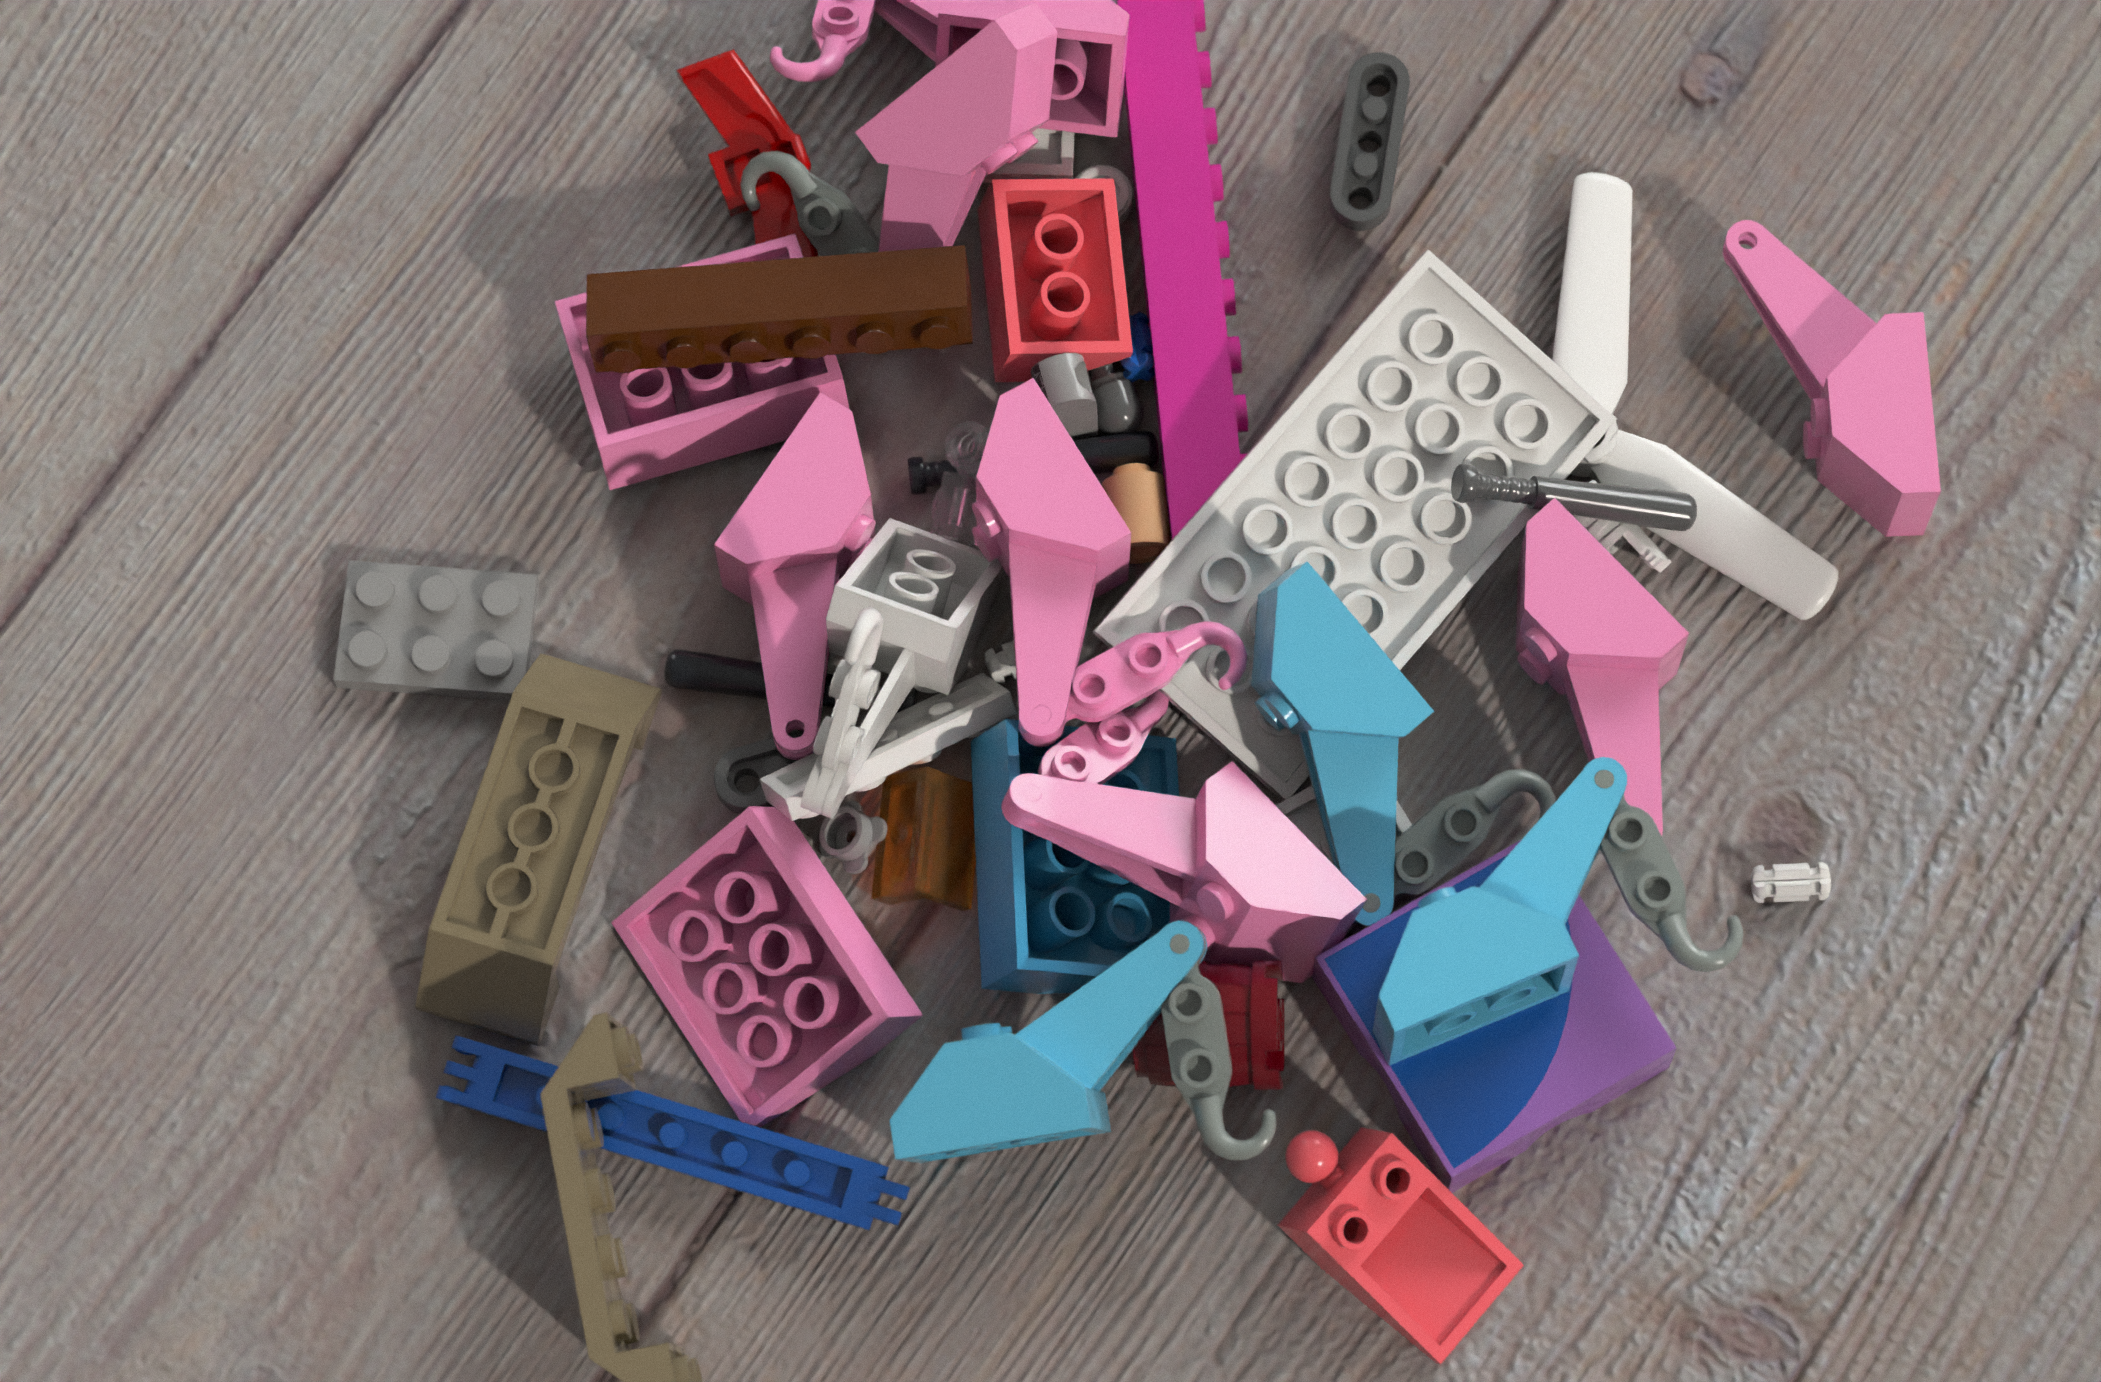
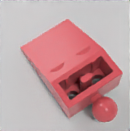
[1278,1127,1524,1364]

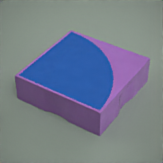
[1312,839,1676,1193]

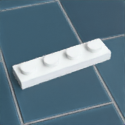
[760,673,1017,821]

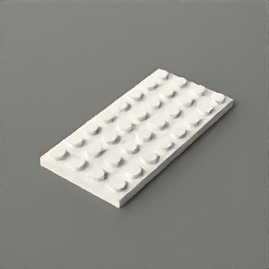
[1092,249,1617,801]

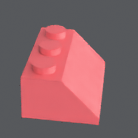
[978,178,1133,382]

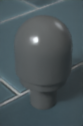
[1088,363,1143,435]

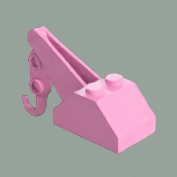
[770,0,1130,138]
[972,378,1247,747]
[1001,690,1367,983]

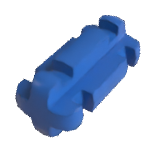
[1121,312,1155,383]

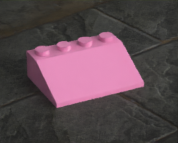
[555,234,850,490]
[611,806,923,1128]

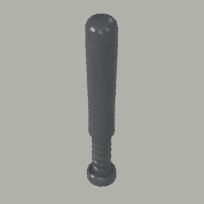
[1451,464,1697,531]

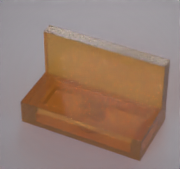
[871,766,976,911]

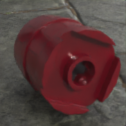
[1133,960,1285,1090]

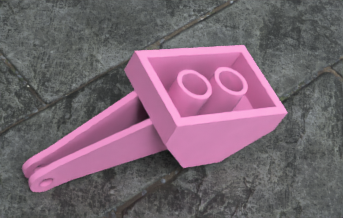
[1723,220,1941,537]
[714,392,876,760]
[1516,498,1689,836]

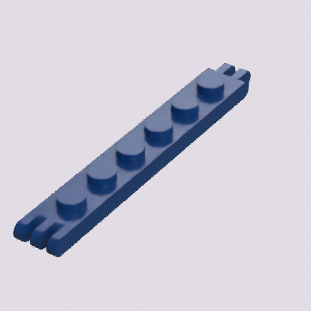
[435,1035,910,1231]

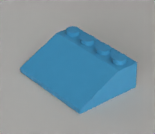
[971,719,1179,994]

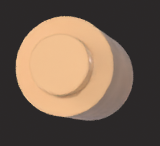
[1102,463,1171,564]

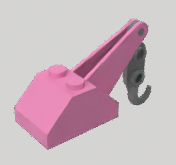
[740,2,1058,256]

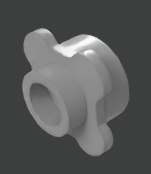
[819,801,887,874]

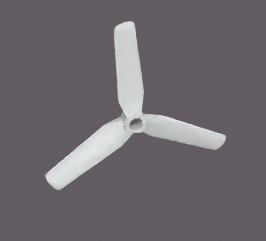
[1552,172,1839,620]

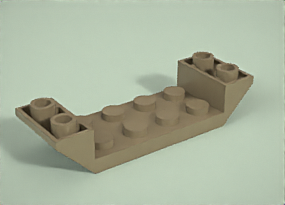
[415,653,662,1046]
[540,1012,703,1382]

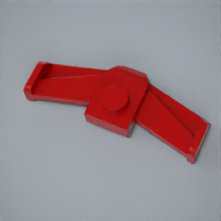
[676,49,818,257]

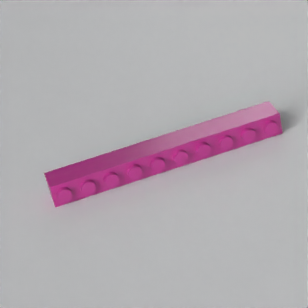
[1116,0,1248,541]

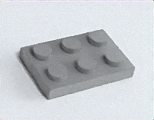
[333,560,540,701]

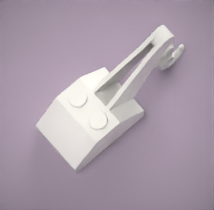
[801,518,1005,819]

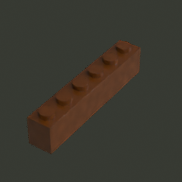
[586,245,973,373]

